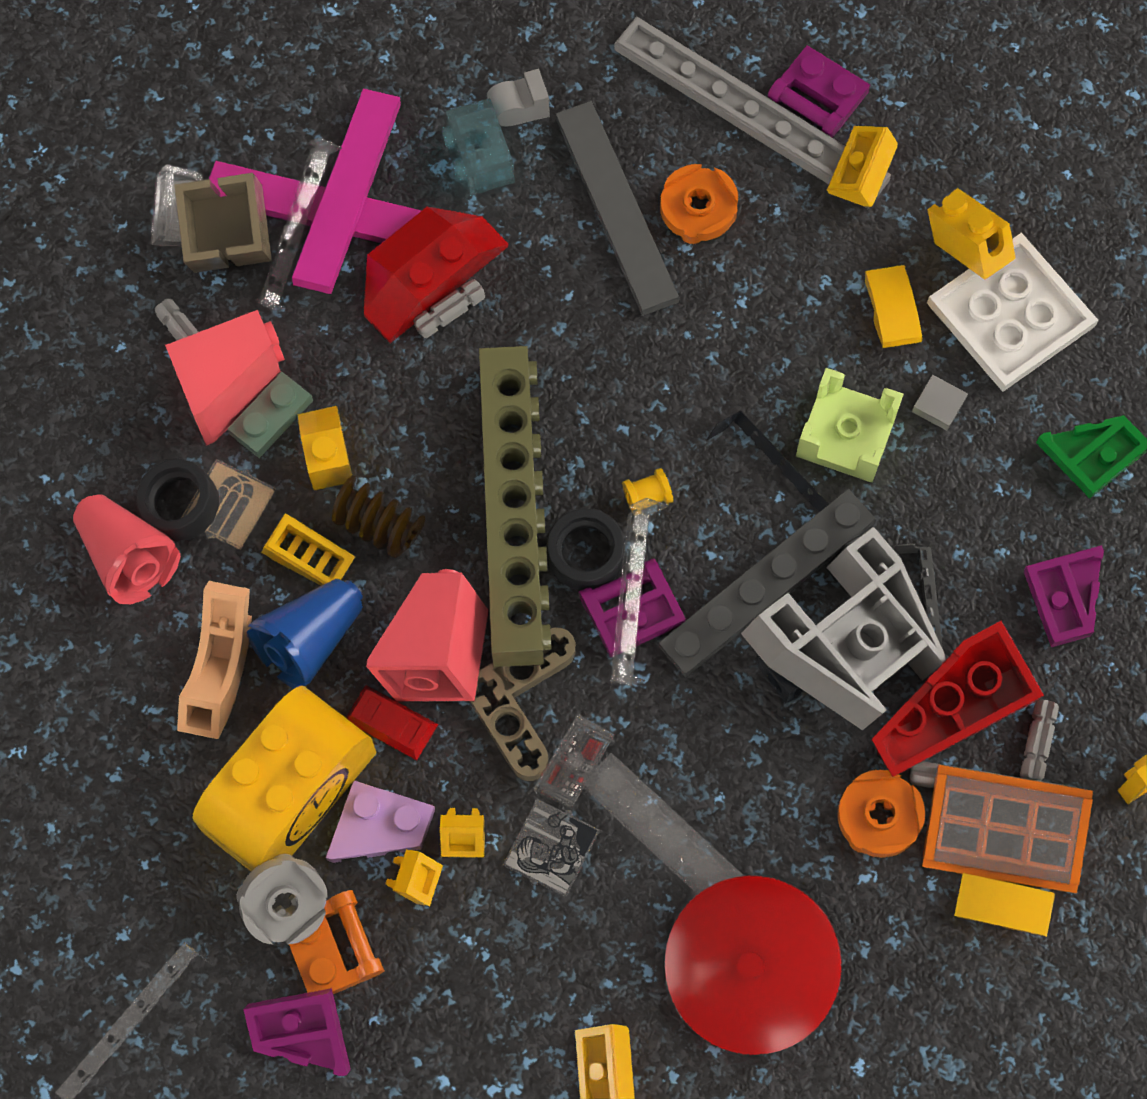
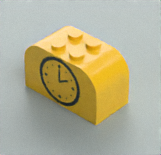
[193,685,377,871]

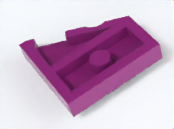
[1023,545,1104,647]
[243,988,351,1076]

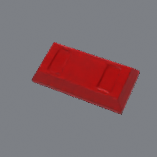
[346,685,438,761]

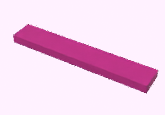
[292,88,401,294]
[209,161,421,243]

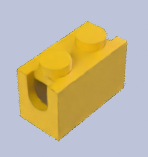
[927,188,1016,280]

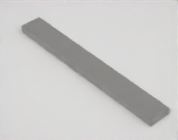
[614,16,891,209]

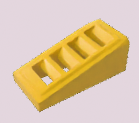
[261,513,355,586]

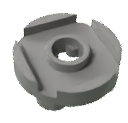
[236,854,328,945]

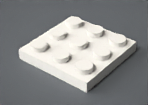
[927,233,1098,392]

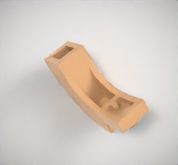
[177,581,252,739]

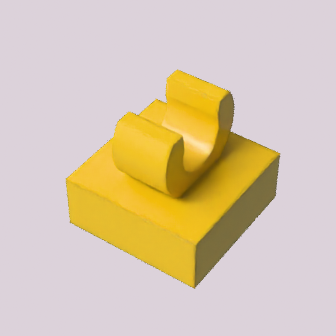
[440,808,485,857]
[385,849,443,906]

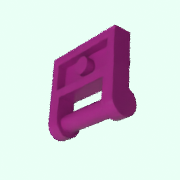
[767,45,870,138]
[578,558,686,658]

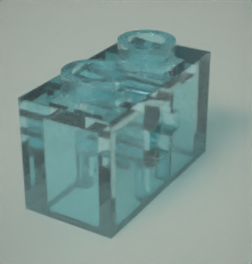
[441,98,515,196]

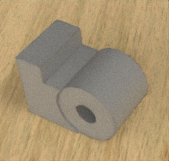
[487,68,550,127]

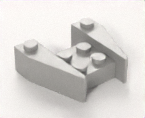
[741,527,947,730]

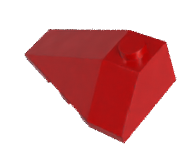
[871,621,1044,777]

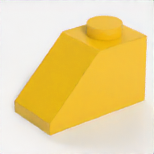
[297,406,352,490]

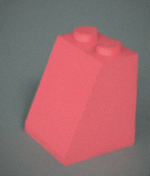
[165,310,285,446]
[366,569,488,701]

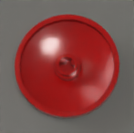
[665,876,842,1055]

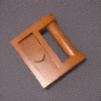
[289,890,384,994]

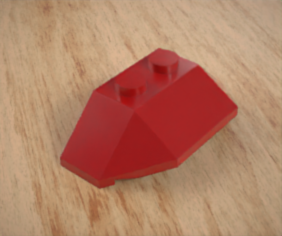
[364,206,508,344]

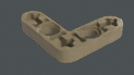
[469,628,576,781]

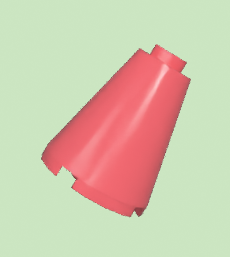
[73,495,181,605]

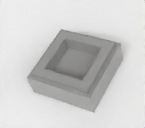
[912,375,968,431]

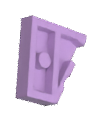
[326,781,435,863]

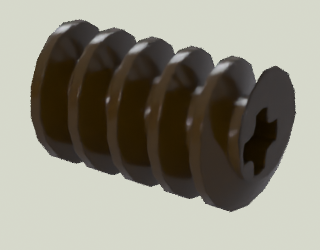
[332,475,425,558]

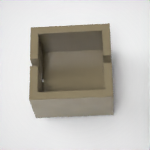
[174,173,272,273]

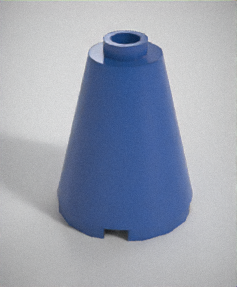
[247,579,363,689]

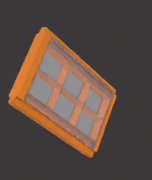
[922,764,1093,893]

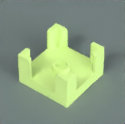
[796,368,904,483]

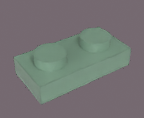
[227,371,313,458]

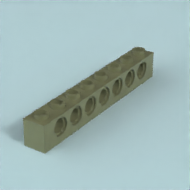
[479,346,551,667]

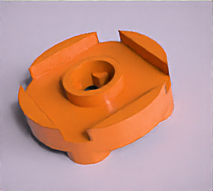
[660,164,738,244]
[837,770,925,858]

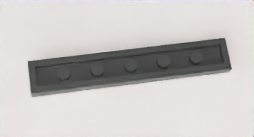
[556,101,679,316]

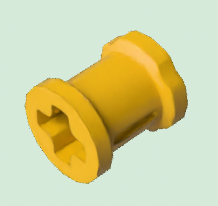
[622,468,673,516]

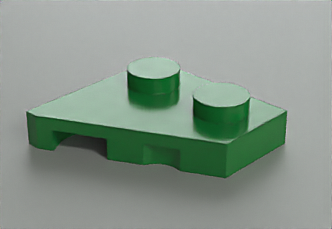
[1036,415,1147,499]

